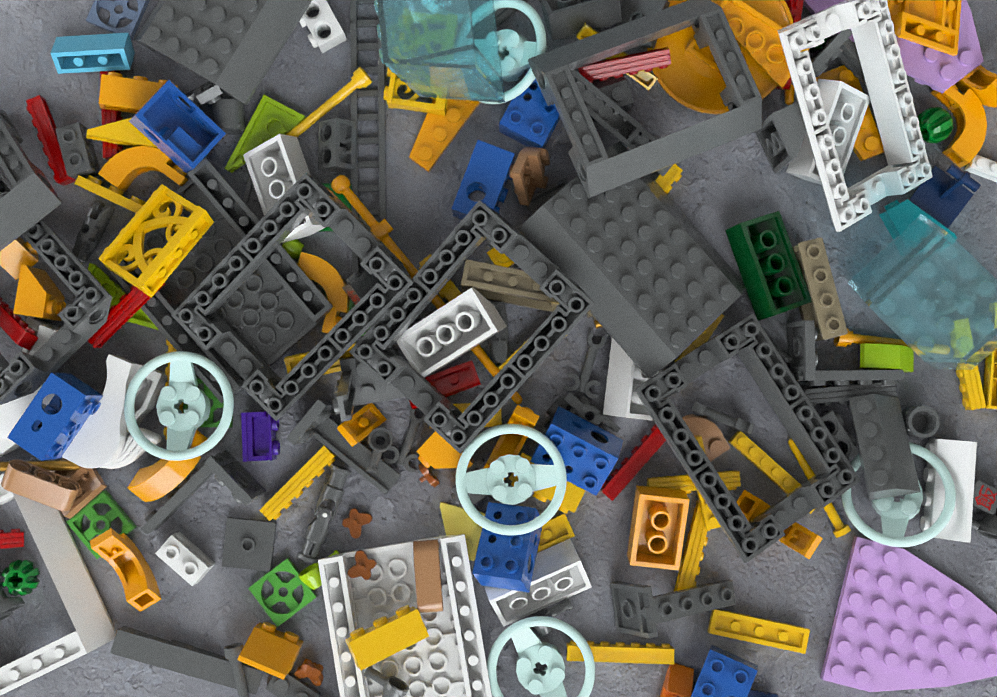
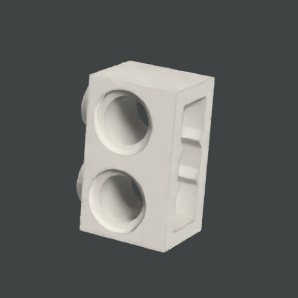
[299,0,347,53]
[155,532,216,586]

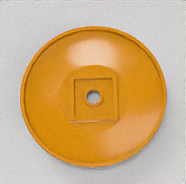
[647,0,793,114]

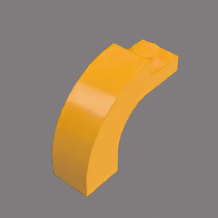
[955,65,997,108]
[931,85,987,168]
[98,146,188,192]
[298,252,350,334]
[483,405,540,480]
[127,430,208,502]
[736,490,823,559]
[90,528,161,612]

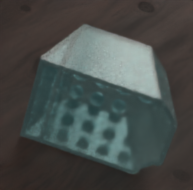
[374,0,505,103]
[848,214,997,370]

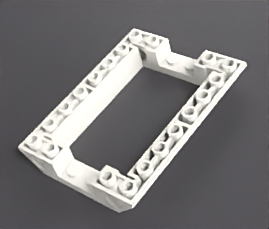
[777,0,933,232]
[0,473,117,695]

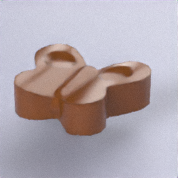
[418,463,440,488]
[342,508,373,539]
[347,550,377,580]
[295,659,324,686]

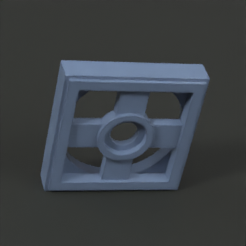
[86,0,150,41]

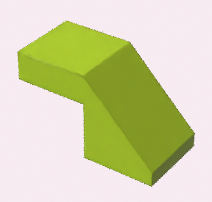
[860,343,914,373]

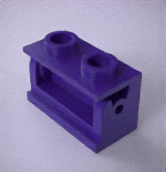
[241,411,280,462]

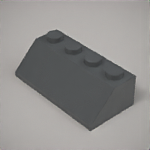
[849,394,921,500]

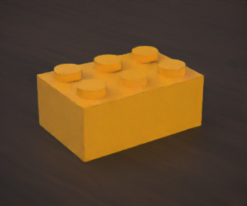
[627,485,689,570]

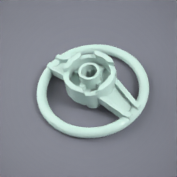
[454,0,548,104]
[124,351,234,461]
[456,424,567,536]
[841,442,956,547]
[487,616,595,697]

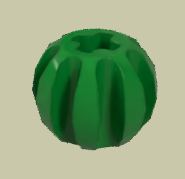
[917,107,953,143]
[1,560,40,596]

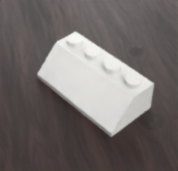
[786,79,870,185]
[243,134,325,243]
[396,287,507,378]
[603,338,662,421]
[920,438,977,543]
[484,538,592,627]

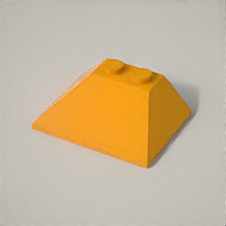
[887,0,962,56]

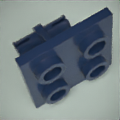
[908,163,981,228]

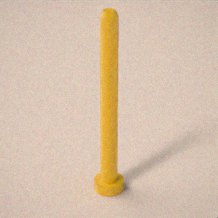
[788,438,851,538]

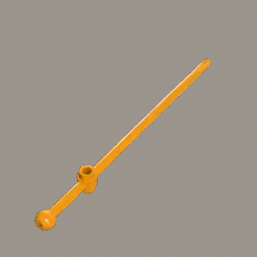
[331,175,523,404]

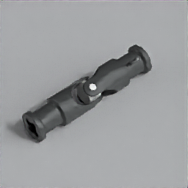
[297,464,352,564]

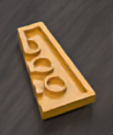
[720,0,810,89]
[816,65,885,161]
[409,71,481,173]

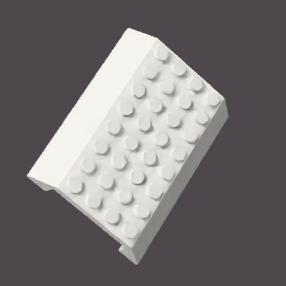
[318,534,492,697]

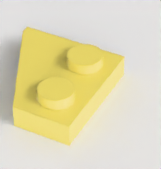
[440,502,486,561]

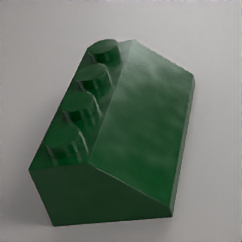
[725,211,812,321]

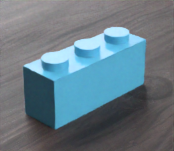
[51,33,135,74]

